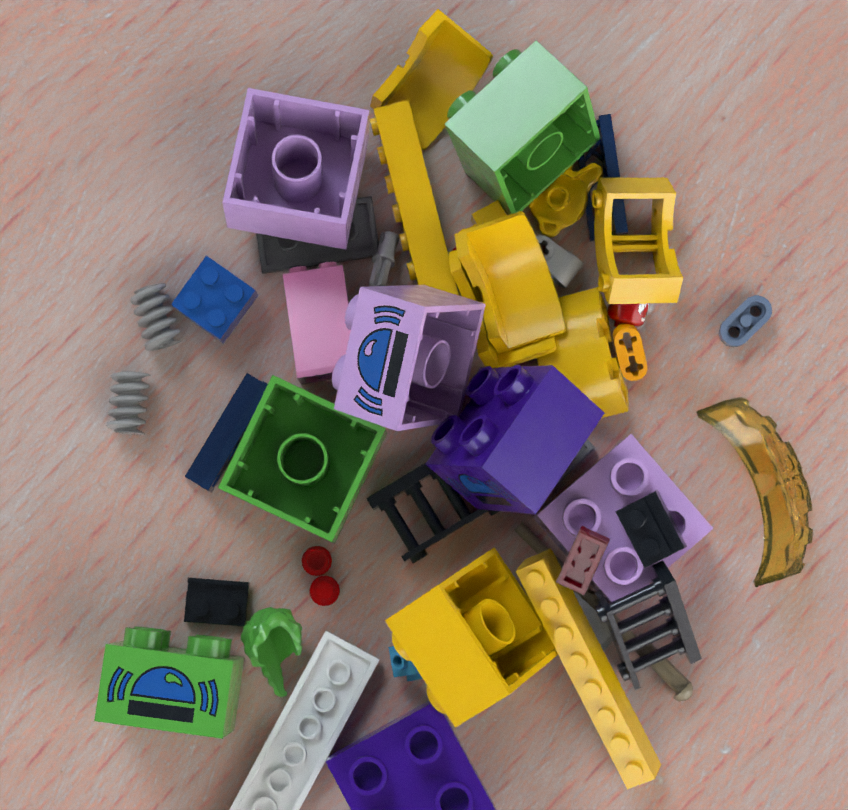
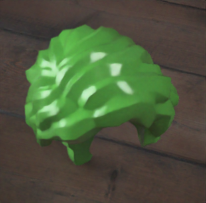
[240,607,303,697]

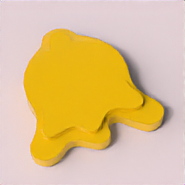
[529,163,603,238]

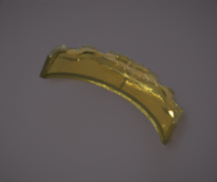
[696,397,813,587]

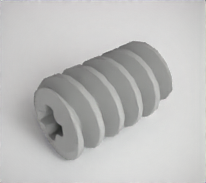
[130,283,181,351]
[106,371,150,435]

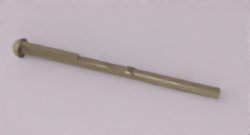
[514,522,693,701]

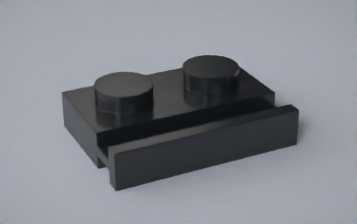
[615,490,687,568]
[184,577,249,626]

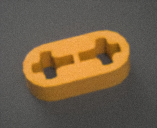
[612,323,648,381]

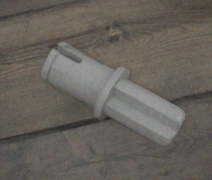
[369,231,400,286]

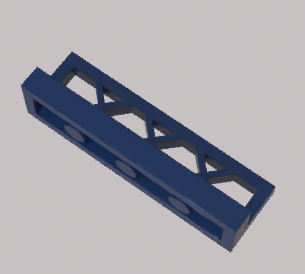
[578,114,628,242]
[185,373,268,493]

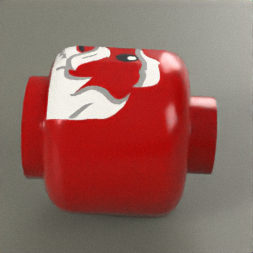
[607,303,650,327]

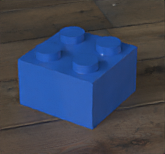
[171,255,258,344]

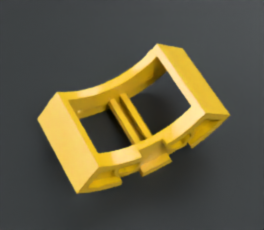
[592,177,683,304]

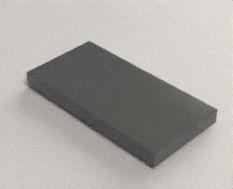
[256,196,379,274]

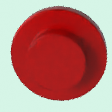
[302,546,332,576]
[309,576,340,606]

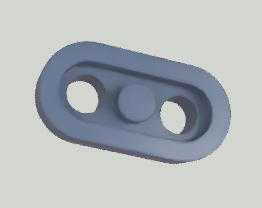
[719,295,772,347]

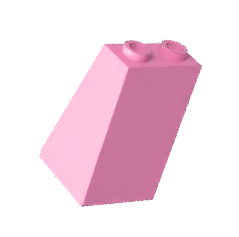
[283,262,351,384]

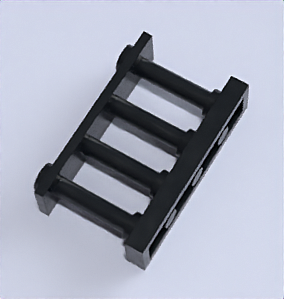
[366,463,500,564]
[595,560,702,690]

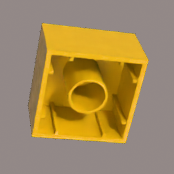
[385,547,558,728]

